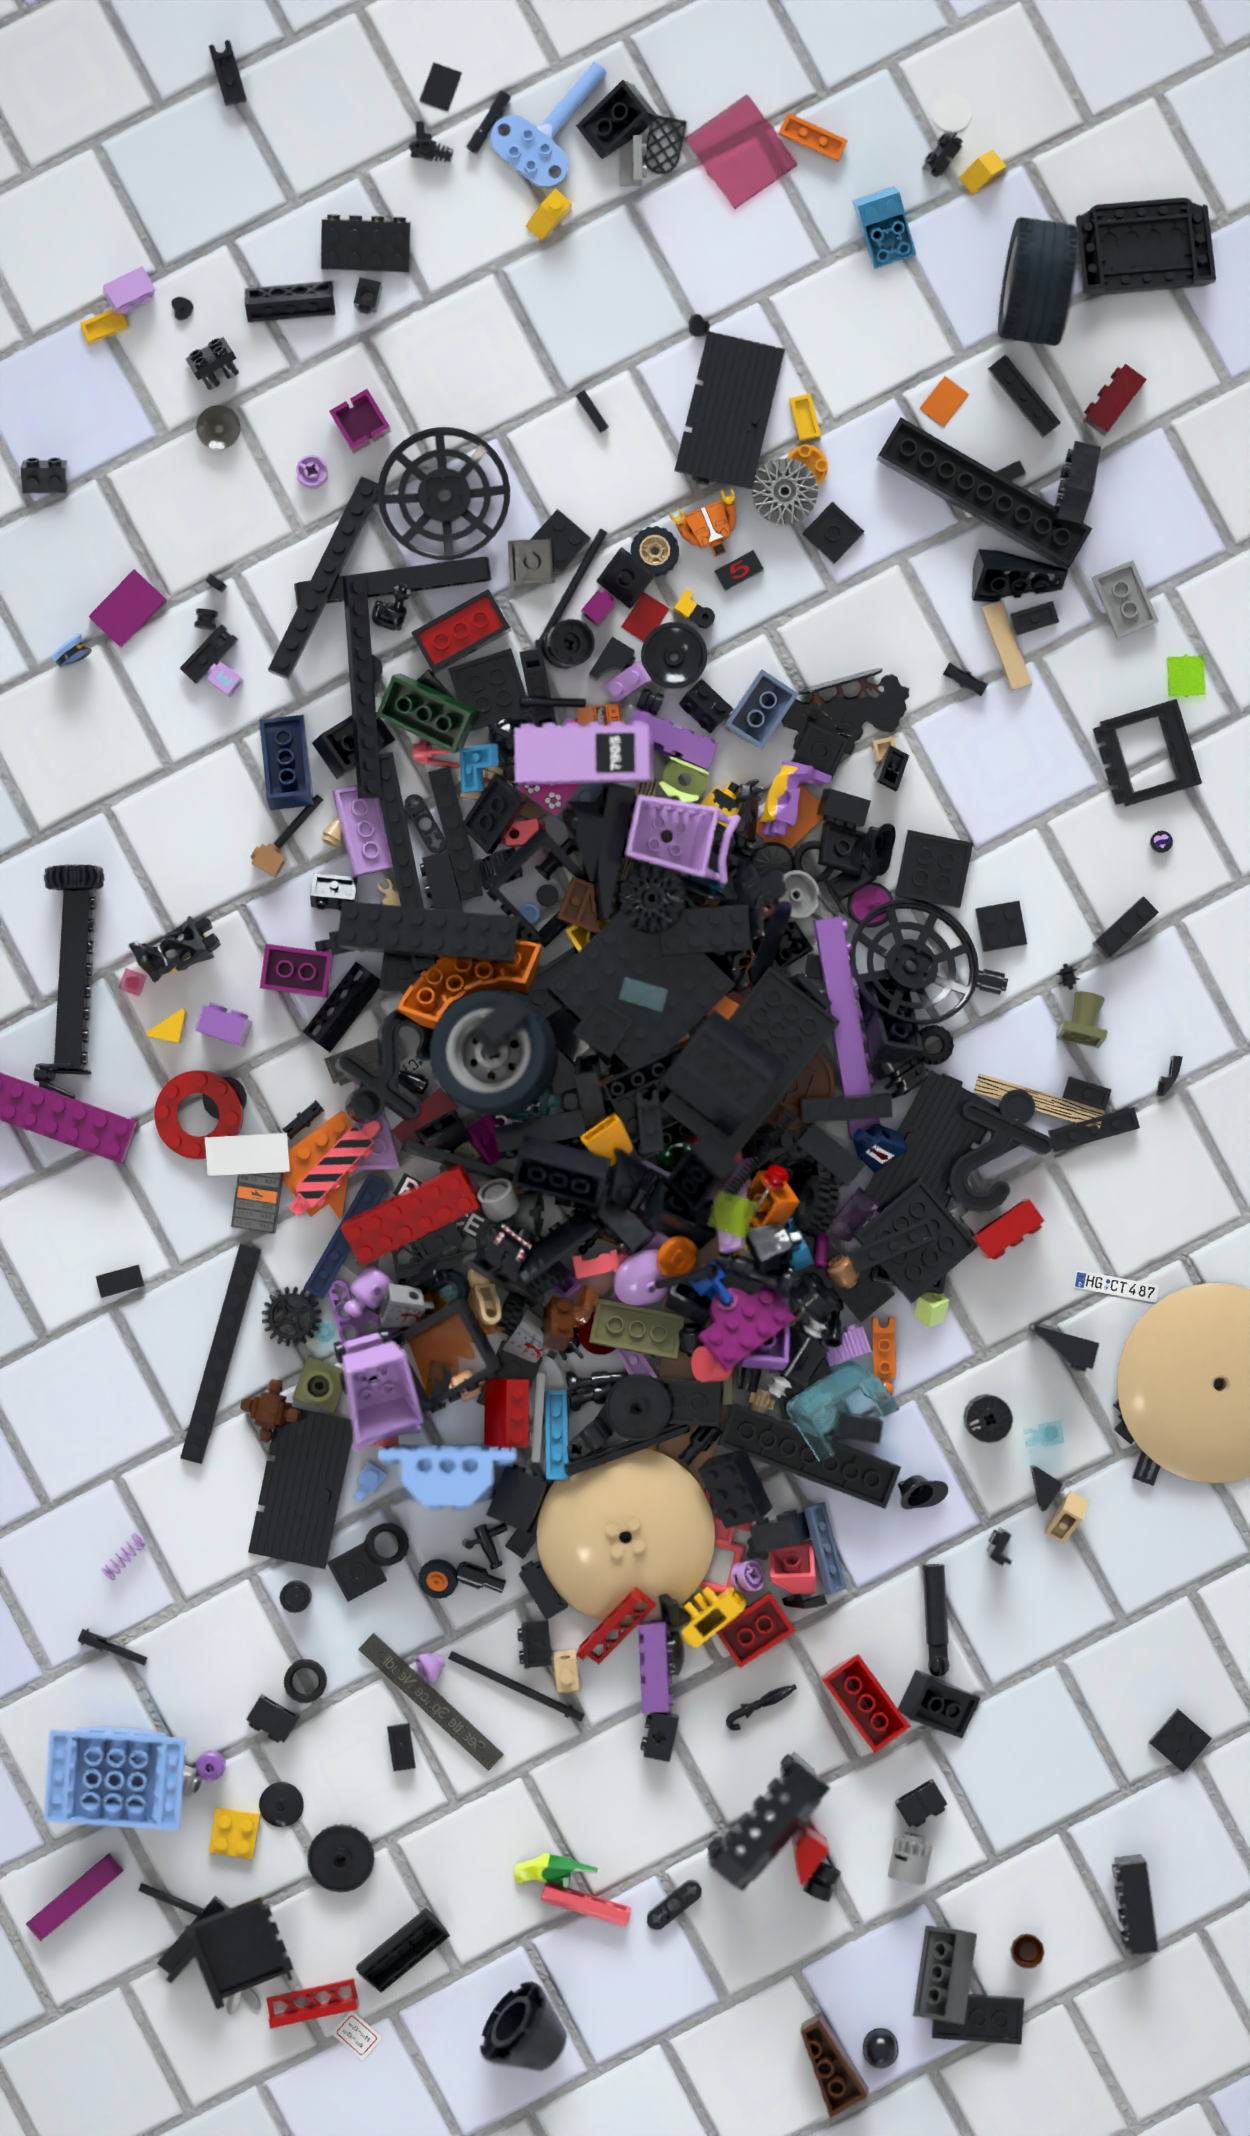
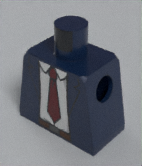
[853,1124,907,1173]

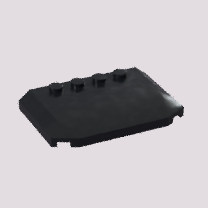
[1075,197,1216,295]

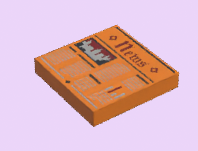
[576,703,622,726]

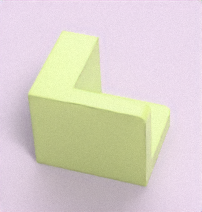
[914,1292,950,1328]

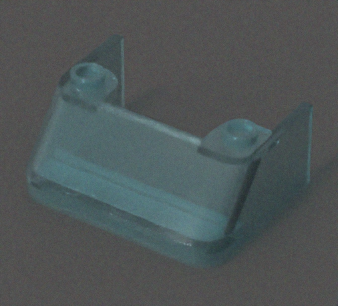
[787,1361,899,1461]

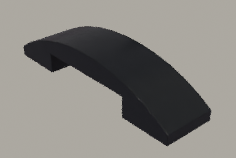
[519,647,557,728]

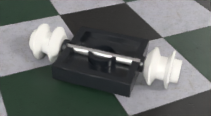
[767,1317,829,1398]

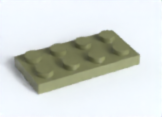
[589,1298,685,1361]

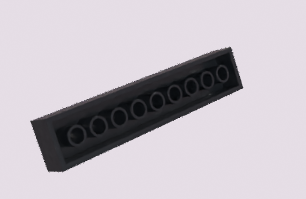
[877,417,1093,570]

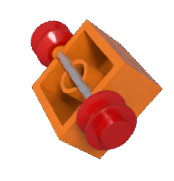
[745,1166,800,1239]

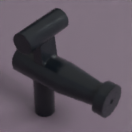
[462,1523,508,1570]

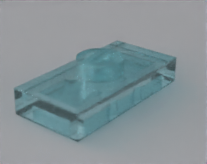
[619,977,668,1012]

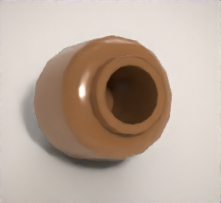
[827,1255,860,1289]

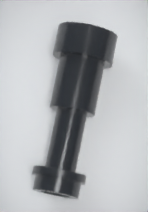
[824,1298,844,1347]

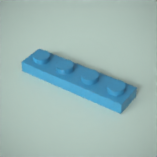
[545,1390,570,1481]

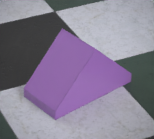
[554,1260,582,1299]

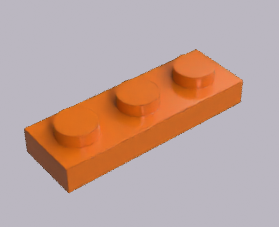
[778,113,848,162]

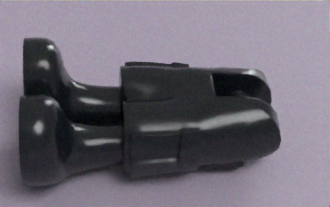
[566,1371,628,1412]

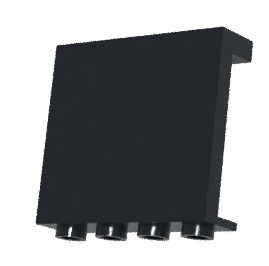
[185,1897,294,2010]

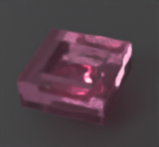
[118,968,147,997]

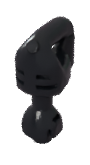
[372,583,411,631]

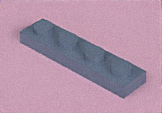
[804,1502,846,1595]

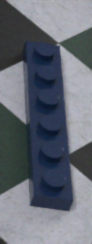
[303,1173,389,1299]

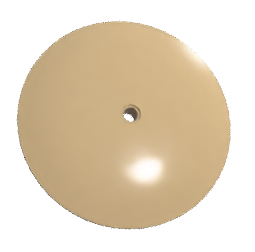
[1117,1283,1250,1483]

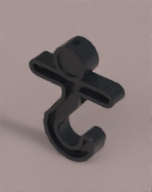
[335,1009,434,1124]
[948,1089,1053,1213]

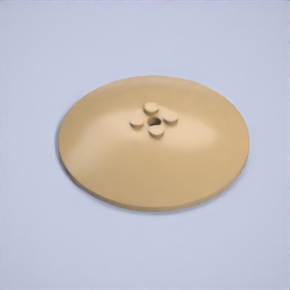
[537,1447,715,1624]

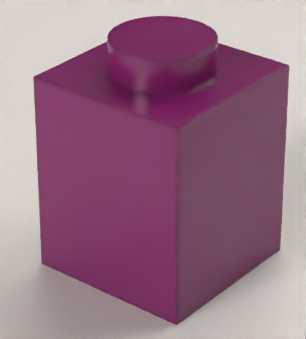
[581,590,615,627]

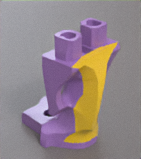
[758,761,832,838]

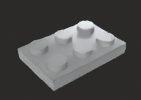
[1092,560,1159,639]

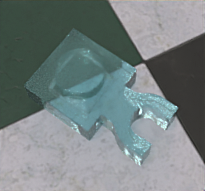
[1023,1420,1065,1447]

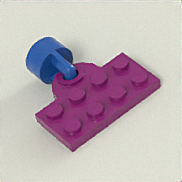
[689,1260,795,1372]

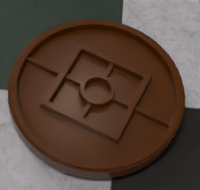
[764,1051,835,1130]

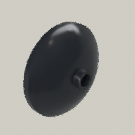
[641,622,707,689]

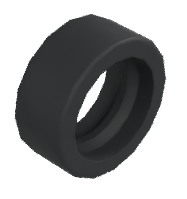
[793,840,834,883]
[364,1523,409,1566]
[284,1659,327,1703]

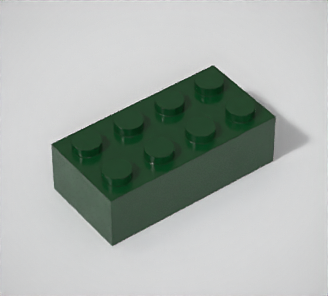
[376,673,478,753]

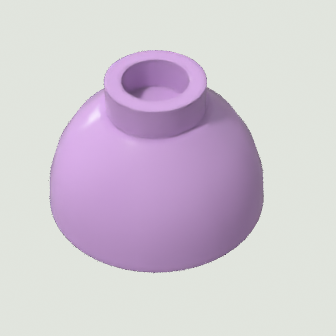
[416,1653,445,1684]

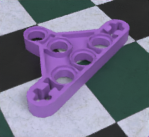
[329,1280,401,1383]

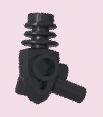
[409,121,454,162]

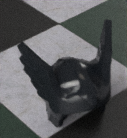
[487,715,533,766]

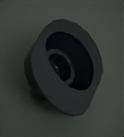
[863,823,896,876]
[898,1475,949,1509]

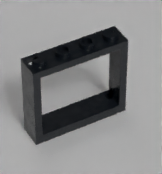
[483,828,593,948]
[390,1298,503,1414]

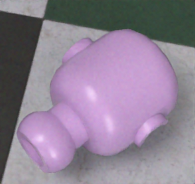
[343,1265,393,1320]

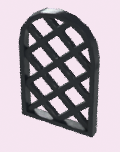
[644,115,687,175]

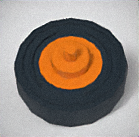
[418,1559,458,1599]

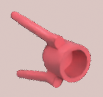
[413,739,460,768]

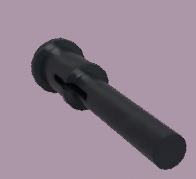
[655,1262,719,1289]
[77,1628,148,1665]

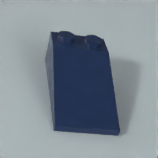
[259,715,314,810]

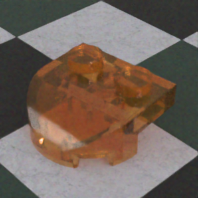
[573,1284,599,1328]

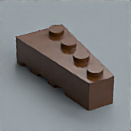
[801,2012,869,2118]

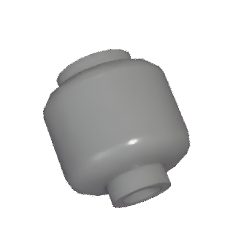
[182,1765,202,1797]

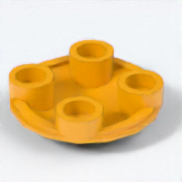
[787,444,828,485]

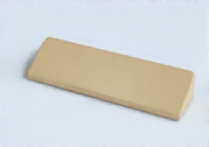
[981,601,1032,692]

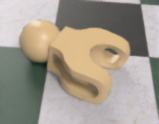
[467,1268,502,1335]

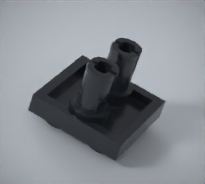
[185,337,239,390]

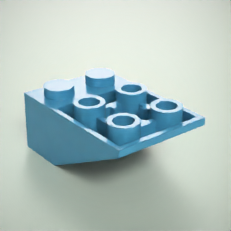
[852,186,916,269]

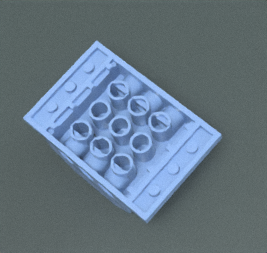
[379,1444,518,1510]
[44,1726,186,1830]

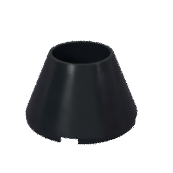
[480,1981,567,2071]

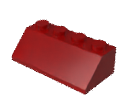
[821,1654,911,1753]

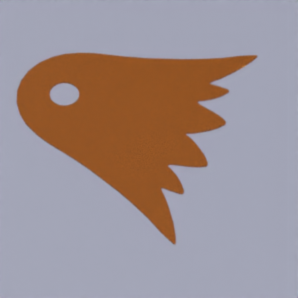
[401,1291,505,1399]

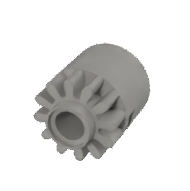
[888,1833,932,1884]

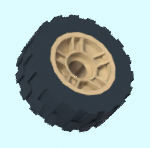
[630,526,679,577]

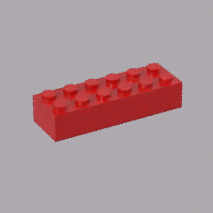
[340,1163,481,1266]

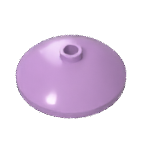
[613,1249,672,1307]

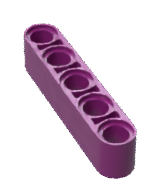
[26,1853,124,1941]

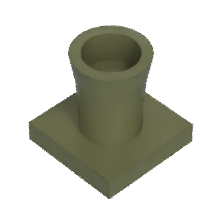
[1056,991,1108,1048]
[292,1356,344,1413]

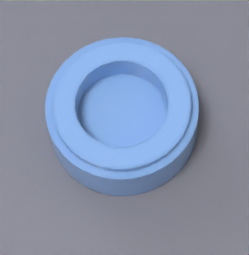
[518,902,540,925]

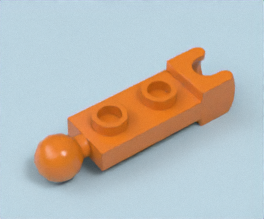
[871,1317,896,1398]

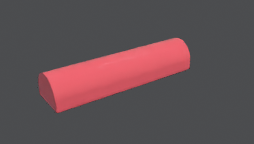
[540,1882,631,1927]

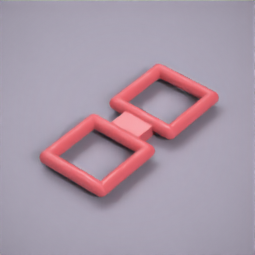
[698,1480,763,1594]

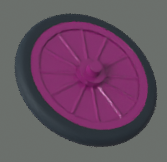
[847,882,893,928]

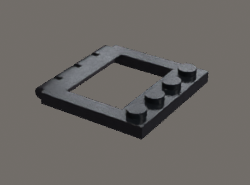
[1093,699,1202,807]

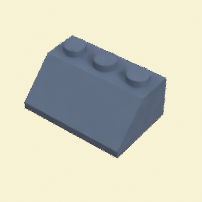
[723,669,799,750]

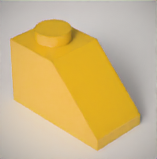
[526,188,572,241]

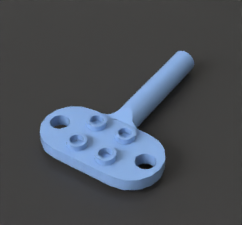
[491,62,607,189]

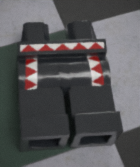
[472,1217,532,1286]

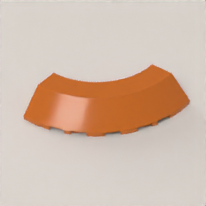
[397,940,542,1030]

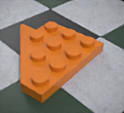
[283,1110,354,1219]

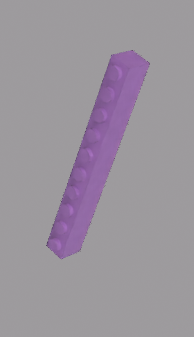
[813,916,881,1141]

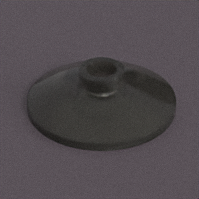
[196,405,241,450]

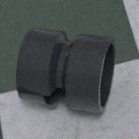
[803,1862,841,1902]

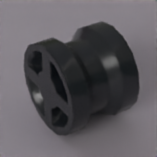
[194,608,218,630]

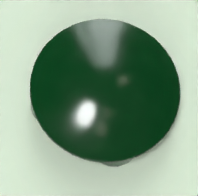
[657,1144,693,1171]

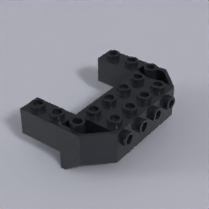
[707,1752,830,1891]

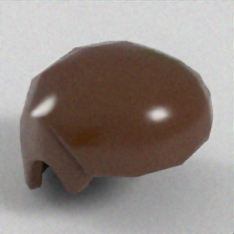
[1010,1934,1045,1968]

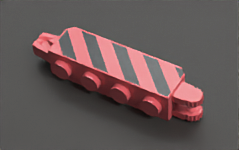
[289,1120,382,1216]

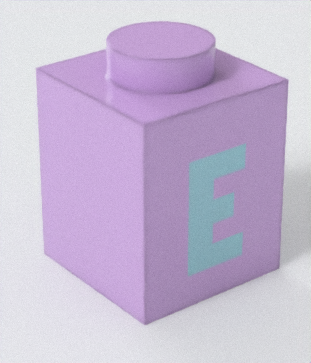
[207,661,243,697]

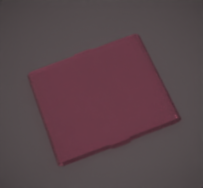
[684,94,797,209]

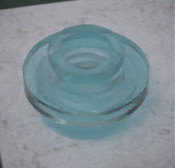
[313,1320,336,1342]

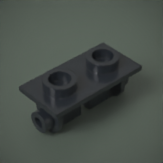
[922,132,963,178]

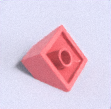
[769,1542,815,1594]

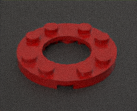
[154,1070,243,1159]

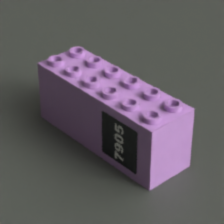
[514,721,654,785]

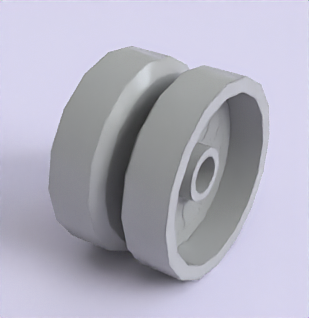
[765,870,820,923]

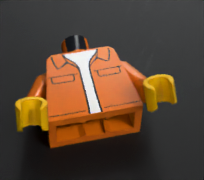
[669,488,737,557]

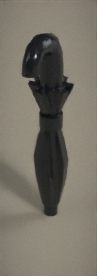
[726,1684,797,1731]

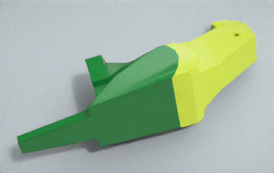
[514,1853,598,1888]

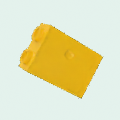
[681,1585,748,1649]

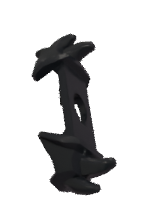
[733,779,766,857]

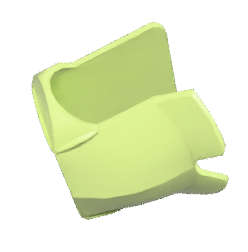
[659,757,709,803]

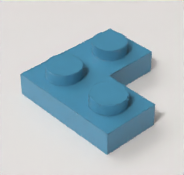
[460,744,498,793]

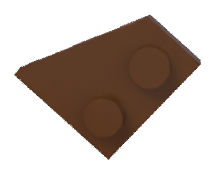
[556,876,598,934]

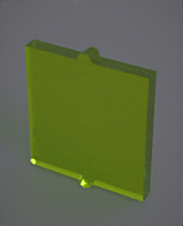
[1167,654,1205,698]
[708,1190,757,1238]

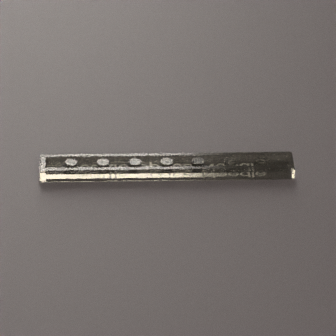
[358,1632,504,1771]

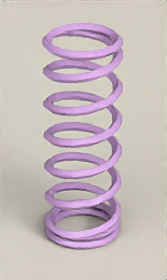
[101,1533,146,1580]

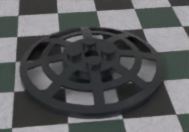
[378,427,510,560]
[850,899,979,1025]

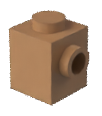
[250,843,287,878]

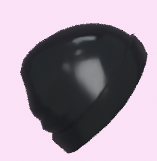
[863,2028,899,2069]

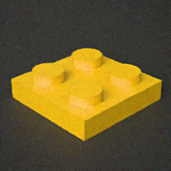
[209,1807,260,1860]

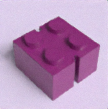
[329,389,391,454]

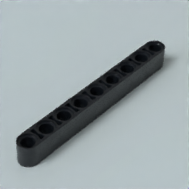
[294,557,492,606]

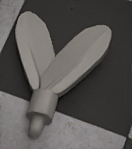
[226,1988,261,2015]

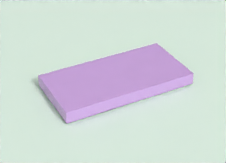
[332,785,393,877]

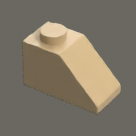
[1044,1490,1090,1544]

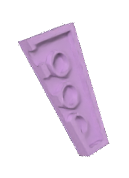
[354,1083,400,1170]
[713,1158,752,1255]

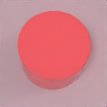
[691,1346,733,1382]

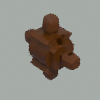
[240,1379,301,1442]

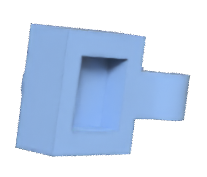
[353,1462,387,1502]

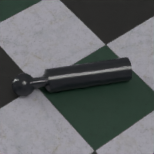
[922,1564,950,1676]

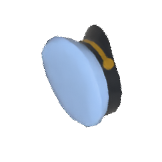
[51,633,92,667]

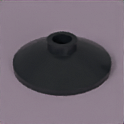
[259,1782,304,1827]

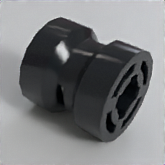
[636,687,665,716]

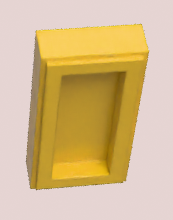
[79,309,129,344]
[789,393,821,442]

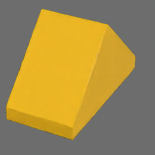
[959,150,1007,195]
[145,1008,187,1043]

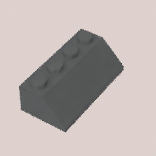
[913,1926,977,2024]

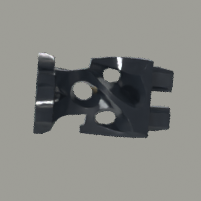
[128,916,221,983]

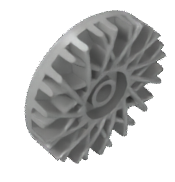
[752,458,818,525]

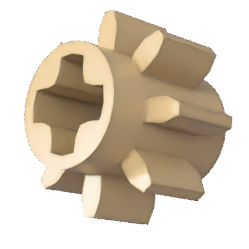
[748,1388,776,1414]

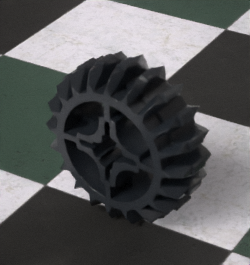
[44,865,105,891]
[262,1286,322,1346]

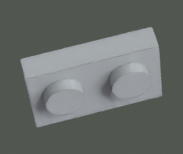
[620,135,647,186]

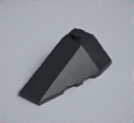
[972,549,1068,602]

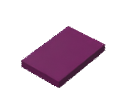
[88,569,167,648]

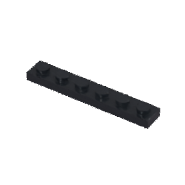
[428,767,483,901]

